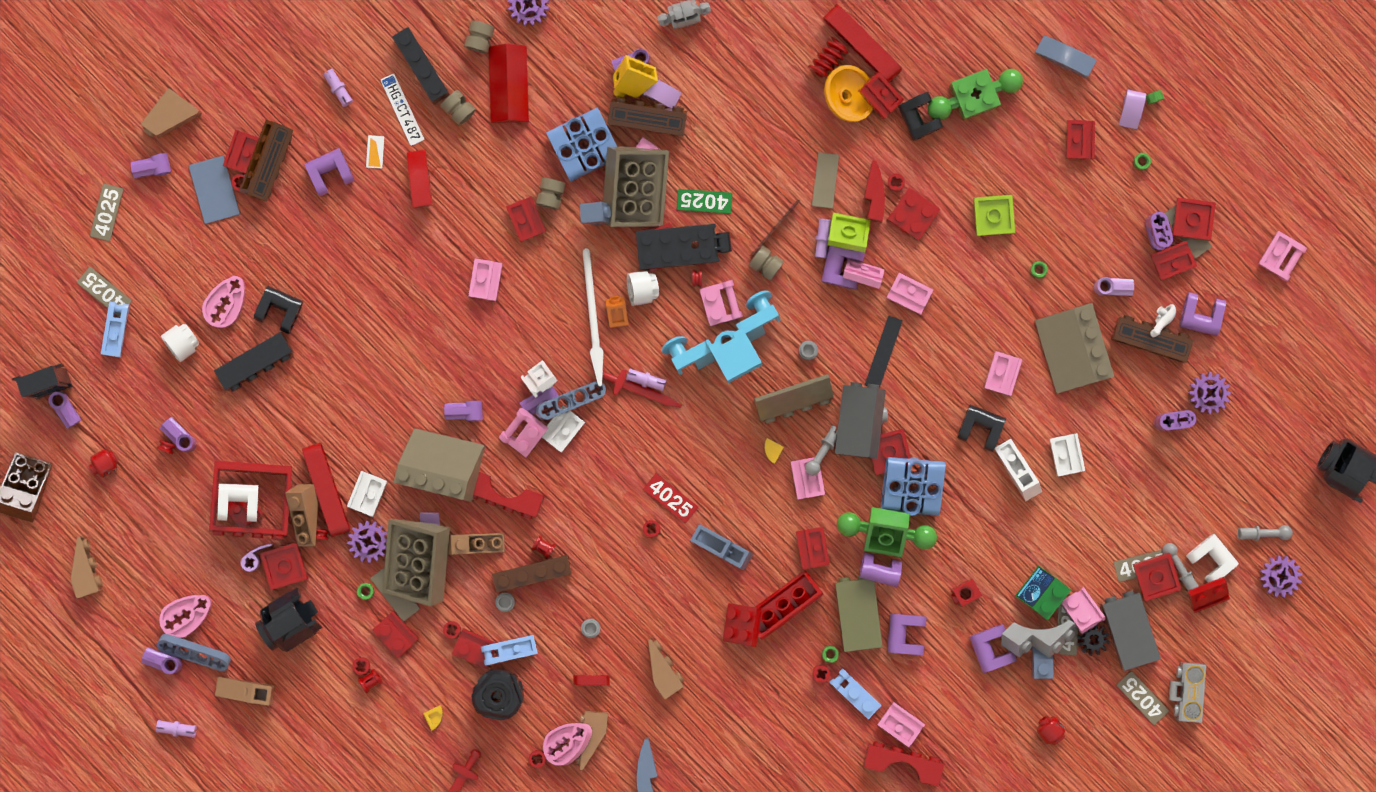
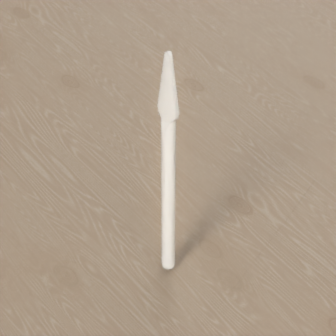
[583,248,604,386]

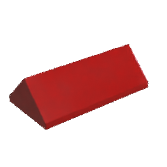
[489,43,529,123]
[755,570,824,640]

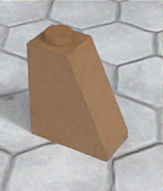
[141,88,202,138]

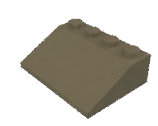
[603,147,669,227]
[1034,303,1114,394]
[753,374,834,424]
[394,428,485,502]
[383,519,450,606]

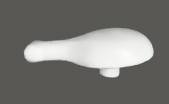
[1150,304,1176,337]

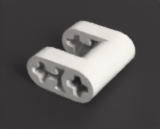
[217,484,258,522]
[1186,534,1239,583]

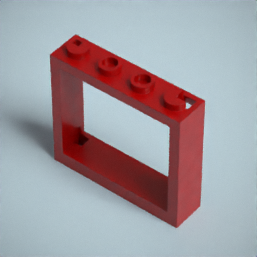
[209,461,292,540]

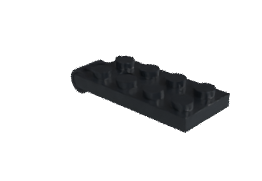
[636,224,732,270]

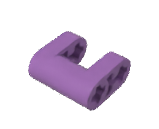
[305,148,355,196]
[1145,212,1173,251]
[821,246,865,290]
[1180,292,1226,336]
[1154,410,1196,431]
[859,552,902,587]
[887,614,927,655]
[969,624,1017,673]

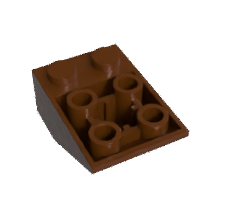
[0,453,52,523]

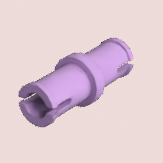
[323,69,353,107]
[815,219,831,258]
[626,368,666,392]
[156,720,197,738]

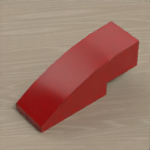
[407,150,433,209]
[863,160,885,223]

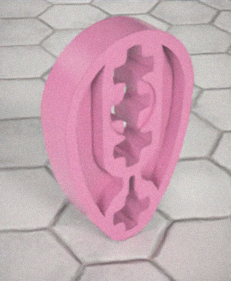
[202,276,245,328]
[159,595,212,638]
[543,723,592,766]

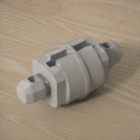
[657,0,711,29]

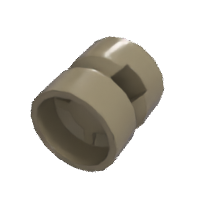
[464,20,495,54]
[440,90,477,126]
[535,178,566,210]
[748,246,784,281]

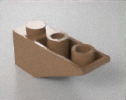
[285,484,318,546]
[448,533,505,555]
[70,536,103,599]
[648,638,685,699]
[215,677,275,706]
[577,710,608,770]

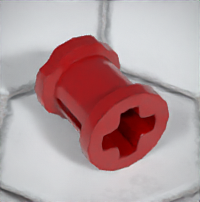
[531,535,556,559]
[812,664,830,683]
[358,669,383,693]

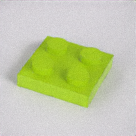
[973,195,1015,236]
[827,213,870,253]

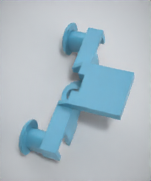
[662,291,781,383]

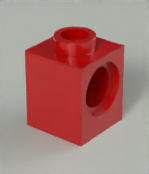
[951,578,982,607]

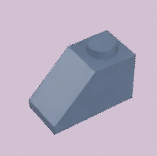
[580,202,611,226]
[1031,646,1053,679]

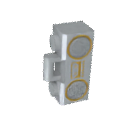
[1169,662,1206,723]

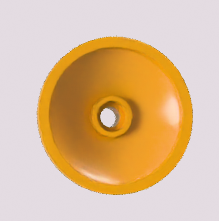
[824,65,873,122]

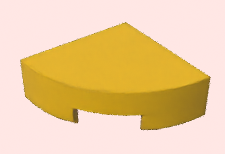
[765,438,784,464]
[423,705,443,731]

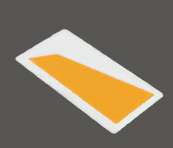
[366,135,384,169]

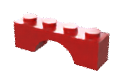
[473,472,544,519]
[863,741,944,787]

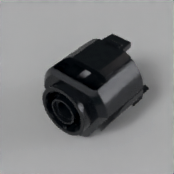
[1316,438,1376,503]
[255,588,322,652]
[471,668,524,720]

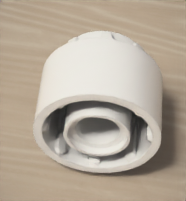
[626,270,659,306]
[161,324,199,362]

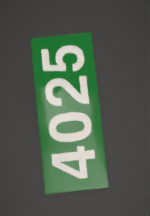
[676,189,732,214]

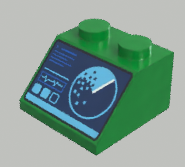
[1015,566,1071,620]

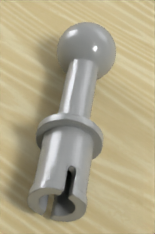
[805,426,838,476]
[1237,525,1293,541]
[1162,543,1199,591]

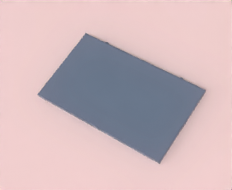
[188,156,240,224]

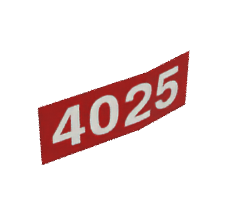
[643,473,698,523]

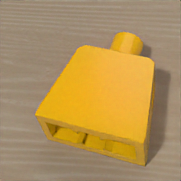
[613,55,658,98]

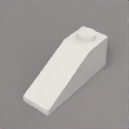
[995,439,1042,501]

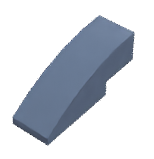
[1035,35,1097,79]
[690,524,753,570]
[637,737,657,792]

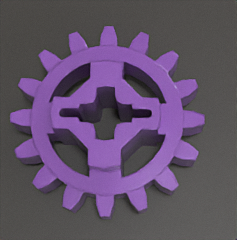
[508,0,549,26]
[1188,372,1231,414]
[347,521,388,563]
[1259,556,1302,597]

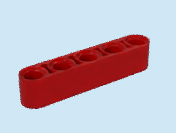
[823,4,902,83]
[302,442,351,537]

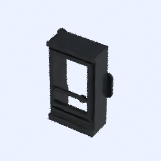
[12,364,73,400]

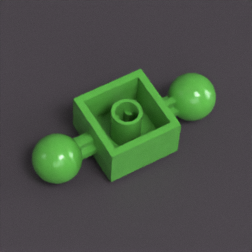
[927,69,1023,121]
[837,507,937,557]

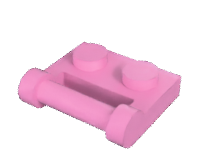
[1258,231,1307,282]
[699,280,743,326]
[499,408,548,457]

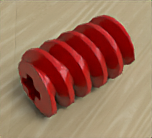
[808,36,849,78]

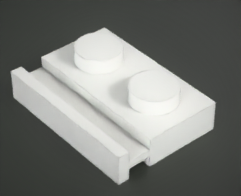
[521,360,558,398]
[542,405,585,453]
[1049,433,1085,476]
[347,471,388,517]

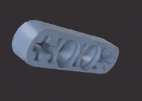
[536,381,606,420]
[157,634,231,671]

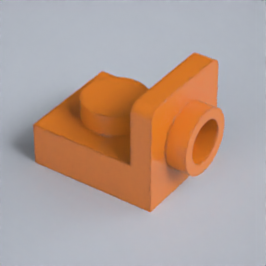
[605,296,629,328]

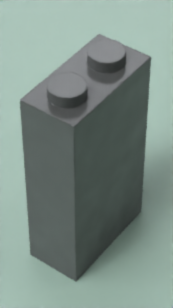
[835,382,886,459]
[1101,590,1161,671]

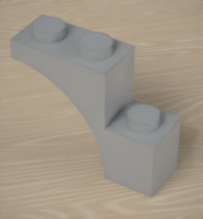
[1001,619,1075,658]

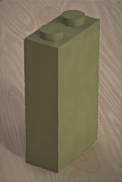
[835,576,882,652]

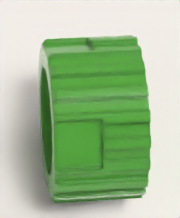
[1146,90,1165,105]
[1133,153,1151,171]
[1030,261,1048,279]
[357,583,375,600]
[822,646,839,663]

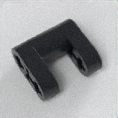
[898,92,944,141]
[253,286,303,334]
[957,404,1006,452]

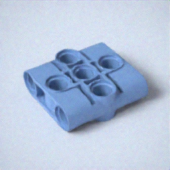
[546,107,617,182]
[881,457,945,516]

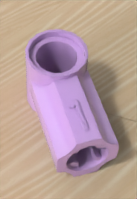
[1094,277,1134,296]

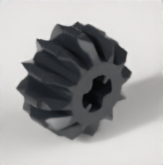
[1076,625,1110,656]

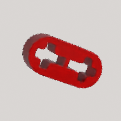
[573,675,610,685]

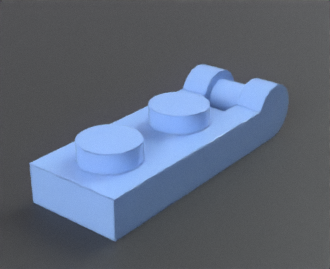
[101,301,130,357]
[481,635,538,666]
[830,668,882,719]

